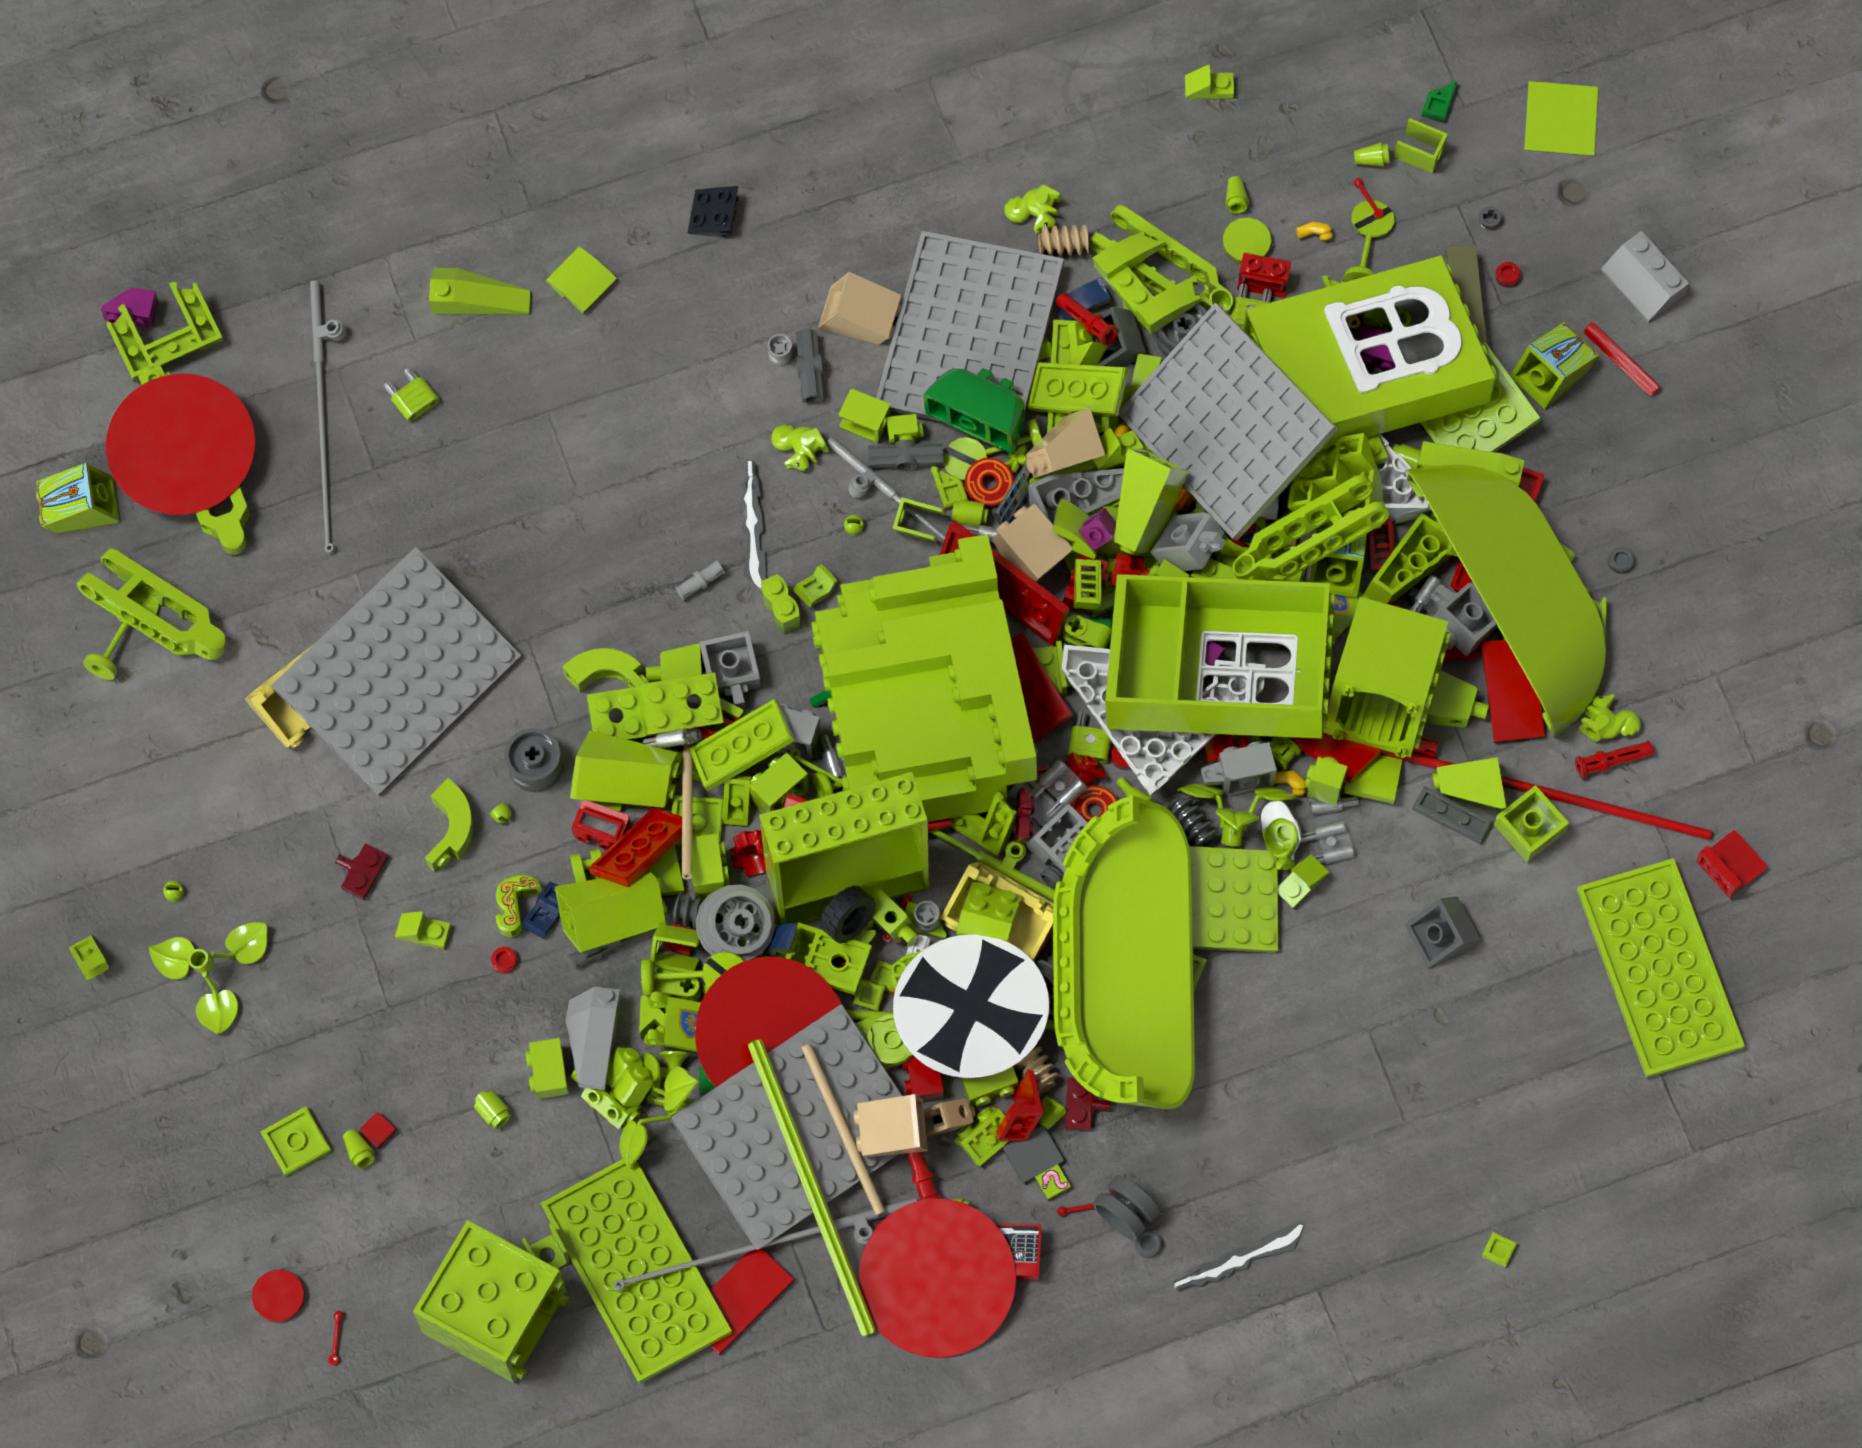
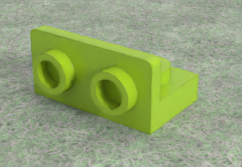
[1033,641,1071,696]
[954,1107,1009,1167]

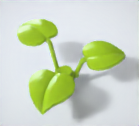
[1177,784,1298,846]
[149,922,268,1034]
[619,1052,699,1169]

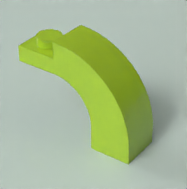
[562,648,649,693]
[425,778,474,872]

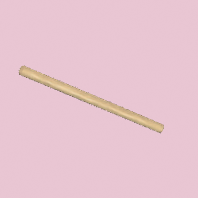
[682,742,693,880]
[801,1044,885,1215]

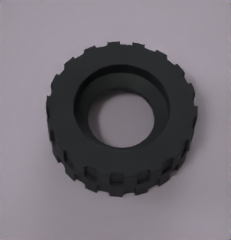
[820,885,876,944]

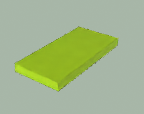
[1026,362,1129,417]
[689,699,795,791]

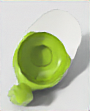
[1261,801,1301,870]

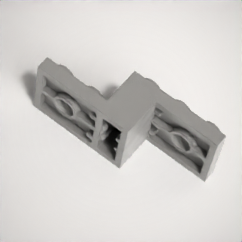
[1007,780,1087,872]

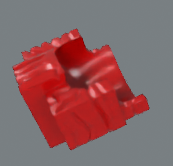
[1111,553,1151,587]
[729,830,766,877]

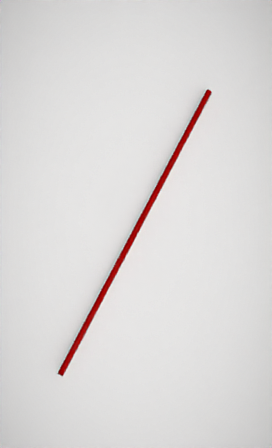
[1380,750,1712,840]

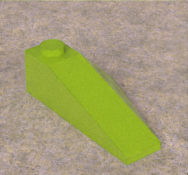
[429,268,531,315]
[1417,441,1525,486]

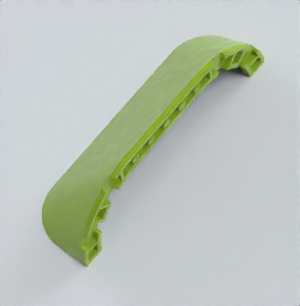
[1405,464,1606,737]
[1053,795,1195,1109]

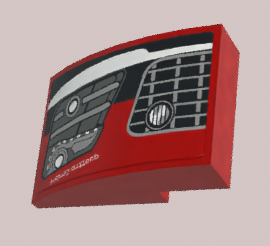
[995,1224,1042,1281]

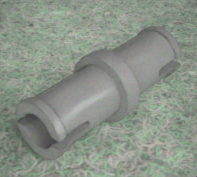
[675,560,725,601]

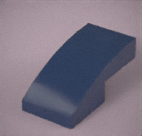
[1056,277,1111,321]
[522,881,560,939]
[763,923,798,957]

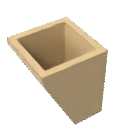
[818,272,901,345]
[1026,407,1105,478]
[992,503,1072,582]
[854,1094,928,1158]

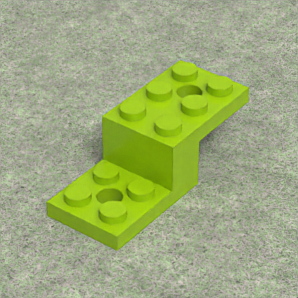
[586,673,723,740]
[739,922,872,995]

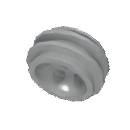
[696,884,775,961]

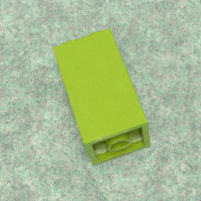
[1114,448,1189,555]
[570,730,680,808]
[555,870,667,953]

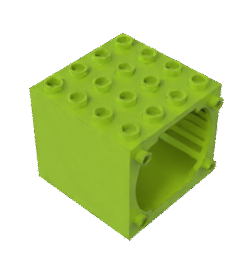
[1322,597,1451,758]
[413,1220,569,1383]

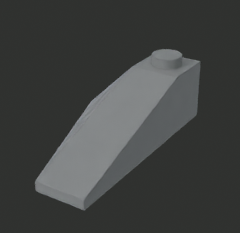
[1028,469,1124,526]
[565,987,621,1090]

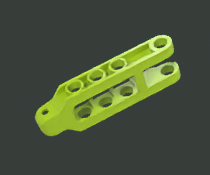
[1088,205,1233,314]
[1232,475,1389,581]
[196,486,250,555]
[77,548,225,660]

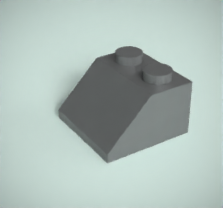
[1092,307,1146,367]
[1405,896,1481,969]

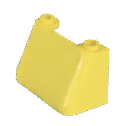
[245,643,315,748]
[940,862,1053,962]

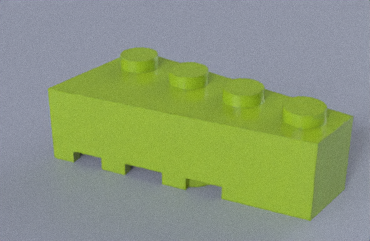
[1364,513,1453,605]

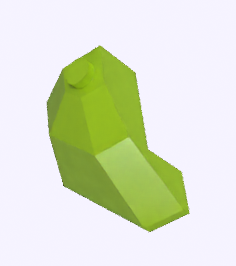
[1288,433,1384,529]

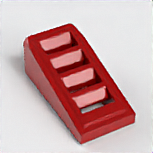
[1367,519,1395,571]

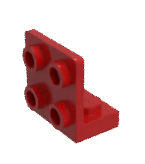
[1696,830,1768,899]
[996,1070,1044,1141]

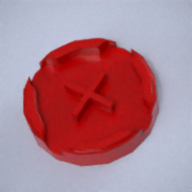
[251,1269,305,1323]

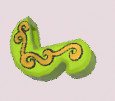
[495,874,542,938]

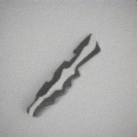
[740,461,766,590]
[1173,1222,1303,1291]

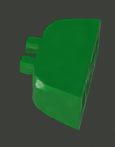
[923,368,1025,455]

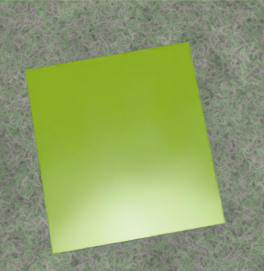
[1524,81,1598,156]

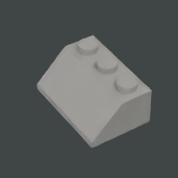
[1600,231,1689,323]

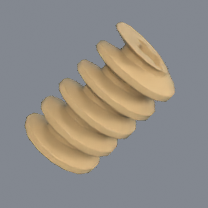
[1039,224,1089,256]
[1016,1046,1059,1095]

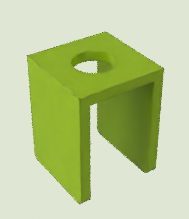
[1394,118,1448,174]
[839,389,891,443]
[893,498,946,543]
[650,924,700,972]
[521,1223,571,1269]

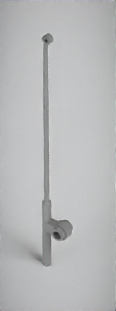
[310,280,346,554]
[826,437,945,541]
[614,1198,917,1292]

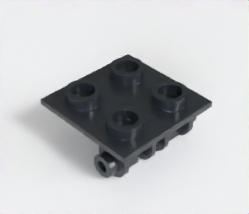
[687,186,739,238]

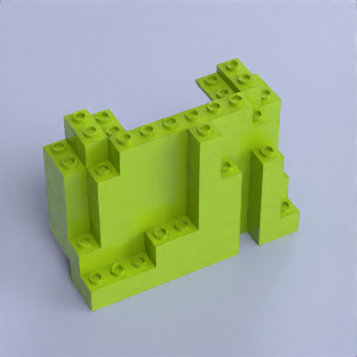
[811,534,1037,822]

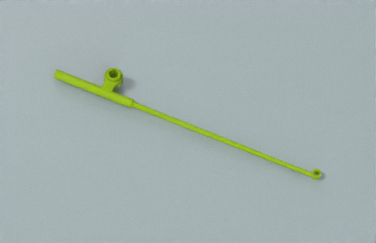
[790,749,1055,901]

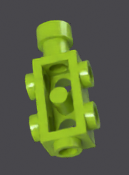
[571,1070,641,1129]

